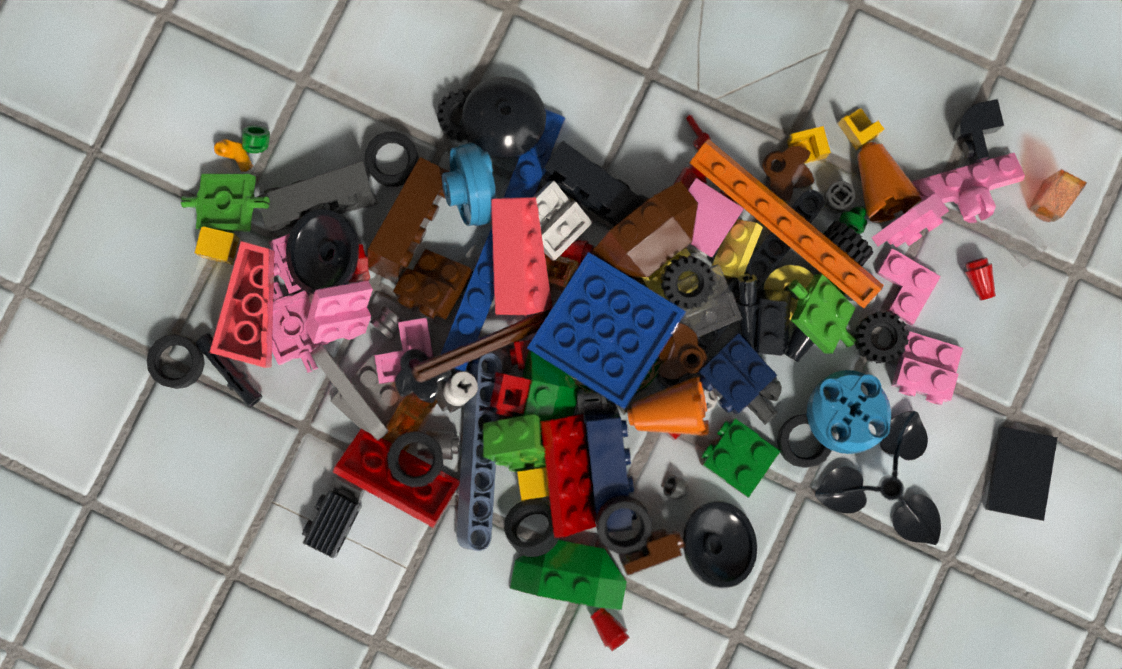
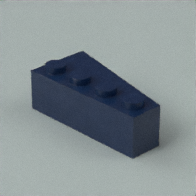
[584,407,637,533]

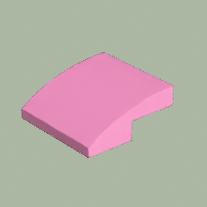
[688,178,744,258]

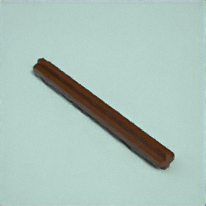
[412,310,551,382]

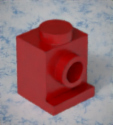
[490,372,531,417]

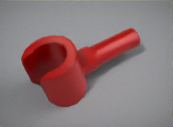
[686,115,711,151]

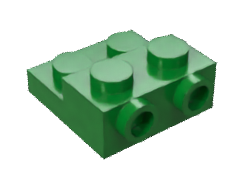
[701,418,780,498]

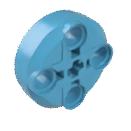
[442,143,497,226]
[807,370,891,454]

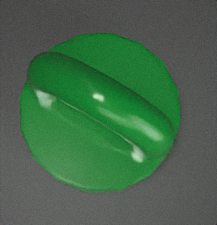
[242,125,270,154]
[838,206,868,234]

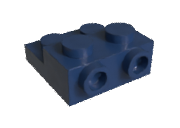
[697,334,777,414]

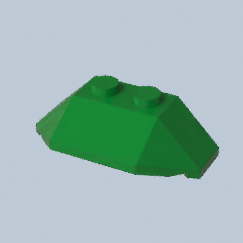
[512,350,579,447]
[510,540,627,610]

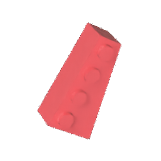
[492,198,553,315]

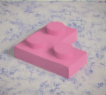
[876,248,941,325]
[375,318,433,384]

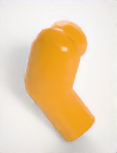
[214,139,253,172]

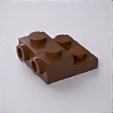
[393,249,473,320]
[621,529,685,576]

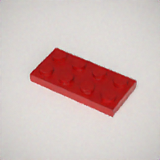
[541,414,596,537]
[333,428,460,528]

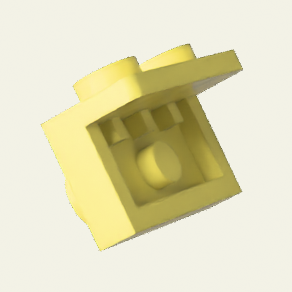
[711,219,763,279]

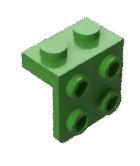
[483,414,546,472]

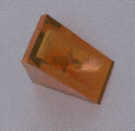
[544,253,579,292]

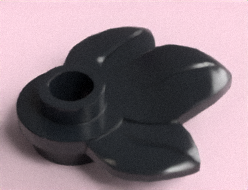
[395,349,452,403]

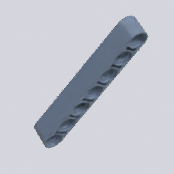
[457,353,502,551]

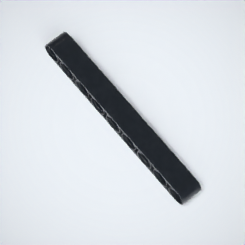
[657,190,824,389]

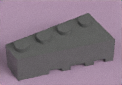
[257,161,378,233]

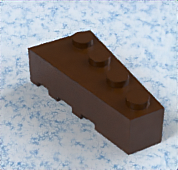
[368,157,450,284]

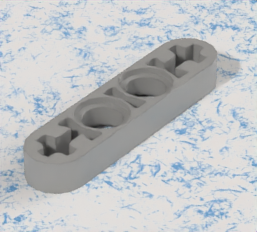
[310,344,389,440]

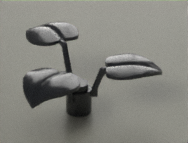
[815,411,941,545]

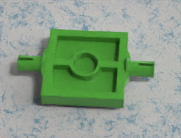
[181,174,270,232]
[788,274,856,354]

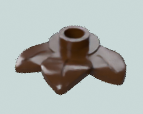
[762,146,815,201]
[659,323,707,379]

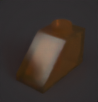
[1029,169,1087,222]
[382,392,438,452]

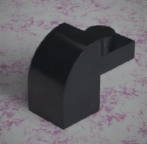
[953,99,1004,165]

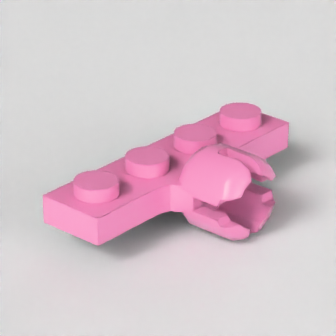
[912,152,1025,223]

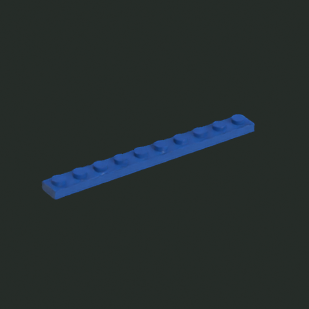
[440,110,565,372]

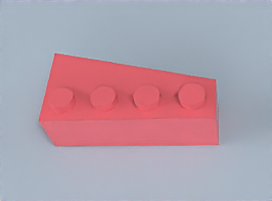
[210,241,275,368]

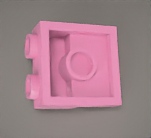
[871,193,949,248]
[305,281,373,345]
[892,331,963,405]

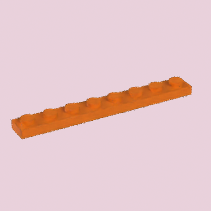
[689,139,884,308]

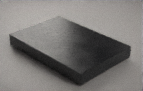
[985,427,1058,521]

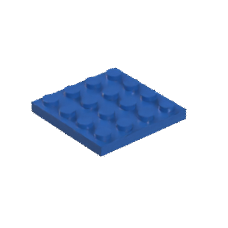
[527,252,686,410]

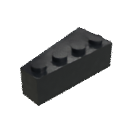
[544,141,649,227]

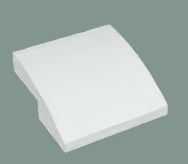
[532,181,592,260]

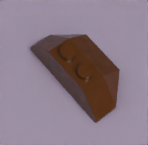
[592,181,699,278]

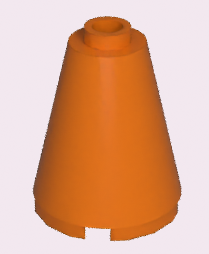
[857,142,922,223]
[628,377,709,435]

